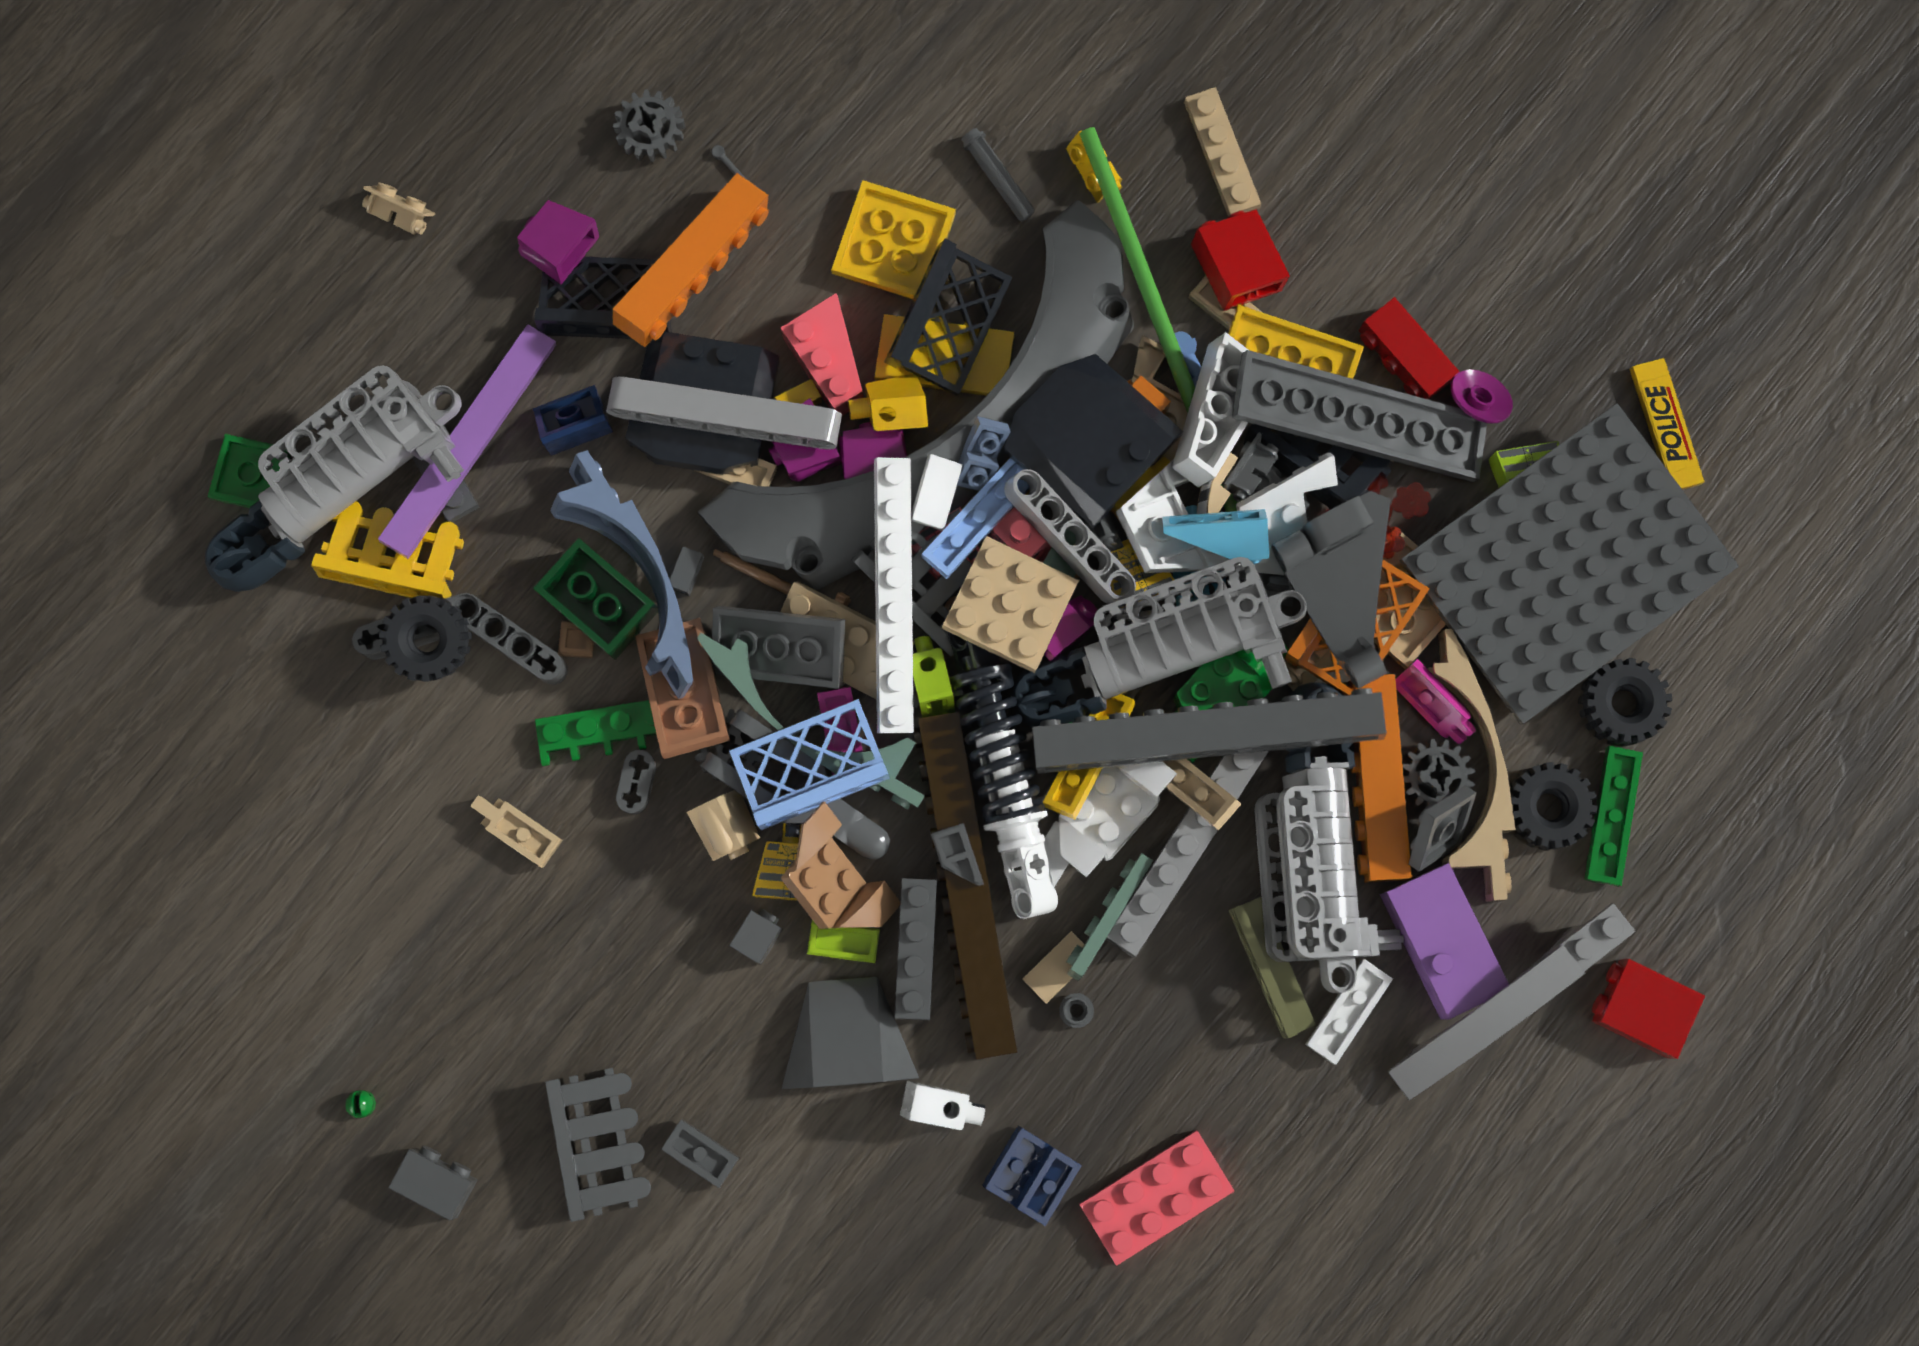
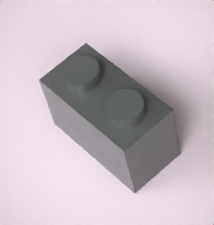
[389,1145,478,1221]

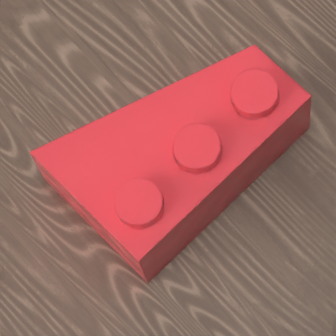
[781,293,864,416]

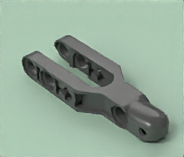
[700,709,890,859]

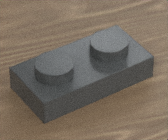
[661,1119,740,1188]

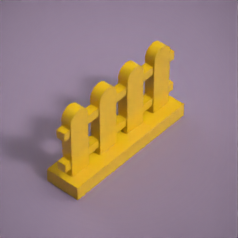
[311,501,464,599]

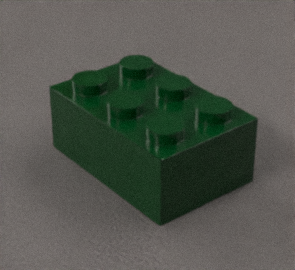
[533,538,658,660]

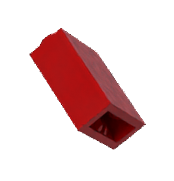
[1191,209,1290,311]
[1592,959,1705,1059]

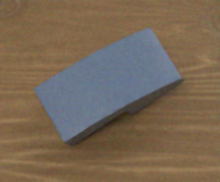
[957,416,1010,491]

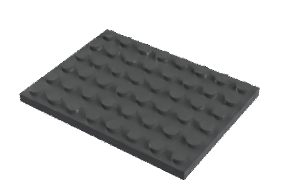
[1399,403,1739,724]

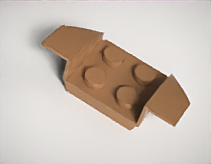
[781,801,901,929]

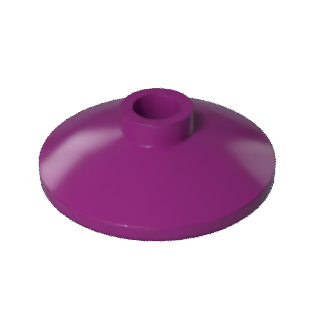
[1451,370,1513,424]

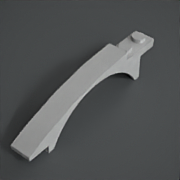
[1387,903,1636,1100]

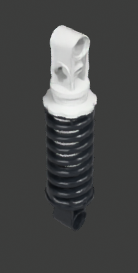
[948,632,1058,919]

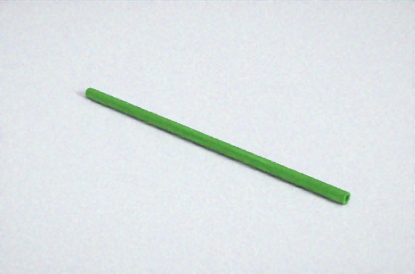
[1079,127,1239,512]

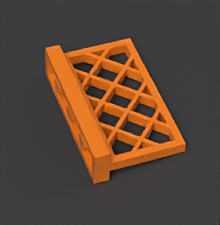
[1285,560,1430,696]

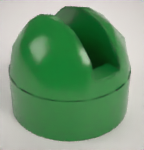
[345,1090,376,1118]

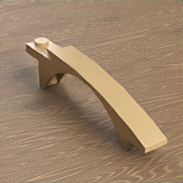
[1427,629,1516,902]

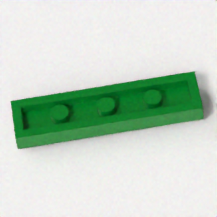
[1584,746,1643,887]

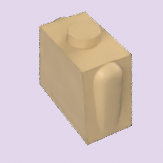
[687,790,760,861]

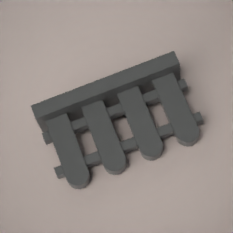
[851,511,972,657]
[545,1068,651,1222]

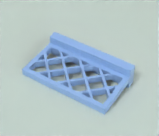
[730,699,890,830]

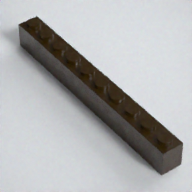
[914,712,1017,1060]

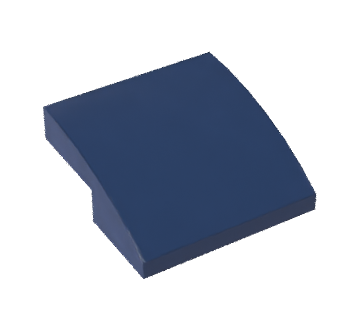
[982,1125,1082,1226]

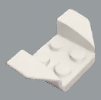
[1059,761,1177,877]

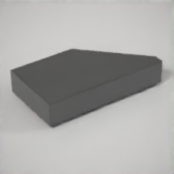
[931,823,984,886]

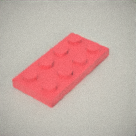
[1079,1130,1234,1266]

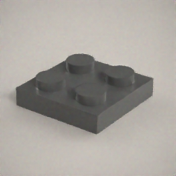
[1408,785,1477,871]

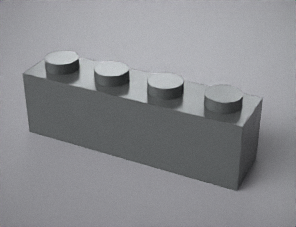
[895,878,937,1020]

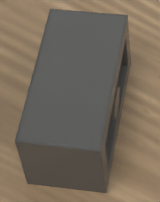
[670,547,704,596]

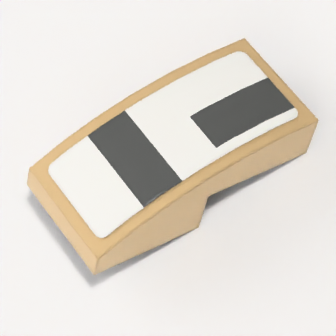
[1197,452,1238,514]

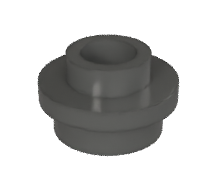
[1059,993,1094,1028]

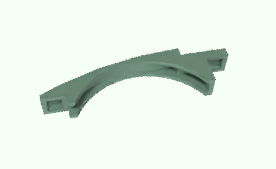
[697,633,924,810]

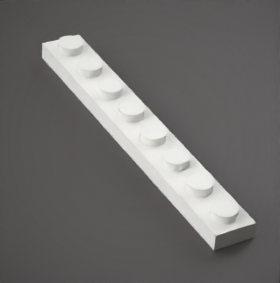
[874,457,914,733]

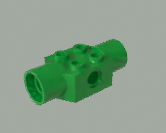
[1173,644,1289,763]

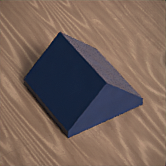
[533,385,613,456]

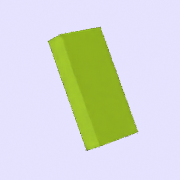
[807,920,880,964]

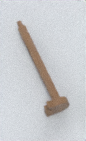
[713,549,851,607]

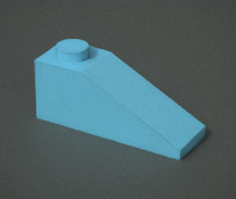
[1162,509,1269,564]

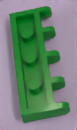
[535,700,657,766]

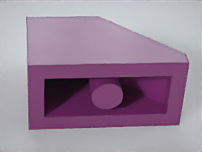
[1044,595,1098,661]

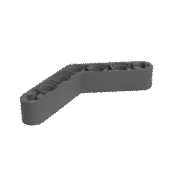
[352,593,568,685]

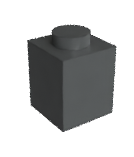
[729,909,783,965]

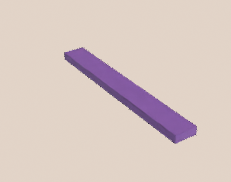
[378,324,556,559]

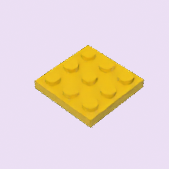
[831,180,956,299]

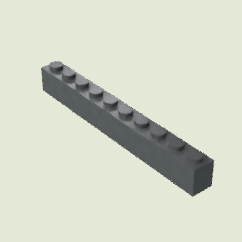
[1033,688,1387,773]

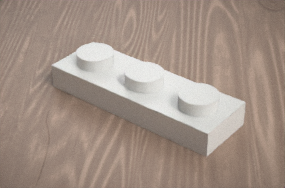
[1305,959,1393,1065]

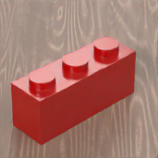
[1359,297,1460,400]

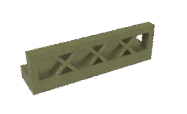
[1228,897,1316,1038]

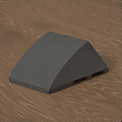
[782,977,919,1089]

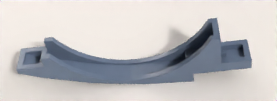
[550,450,693,699]

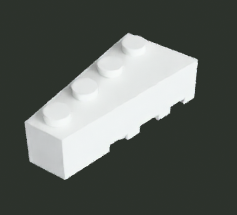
[1172,332,1248,487]

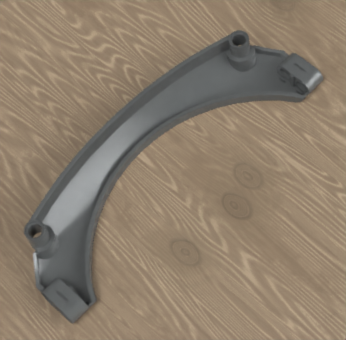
[697,200,1134,590]

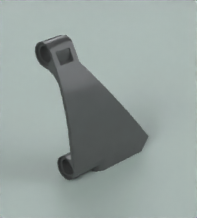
[1271,491,1391,689]

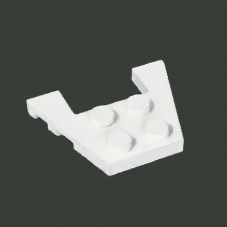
[1236,453,1338,575]
[1116,459,1241,573]

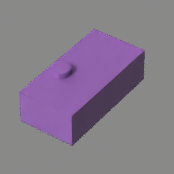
[1379,863,1509,1019]

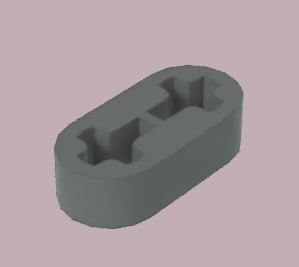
[616,750,656,814]

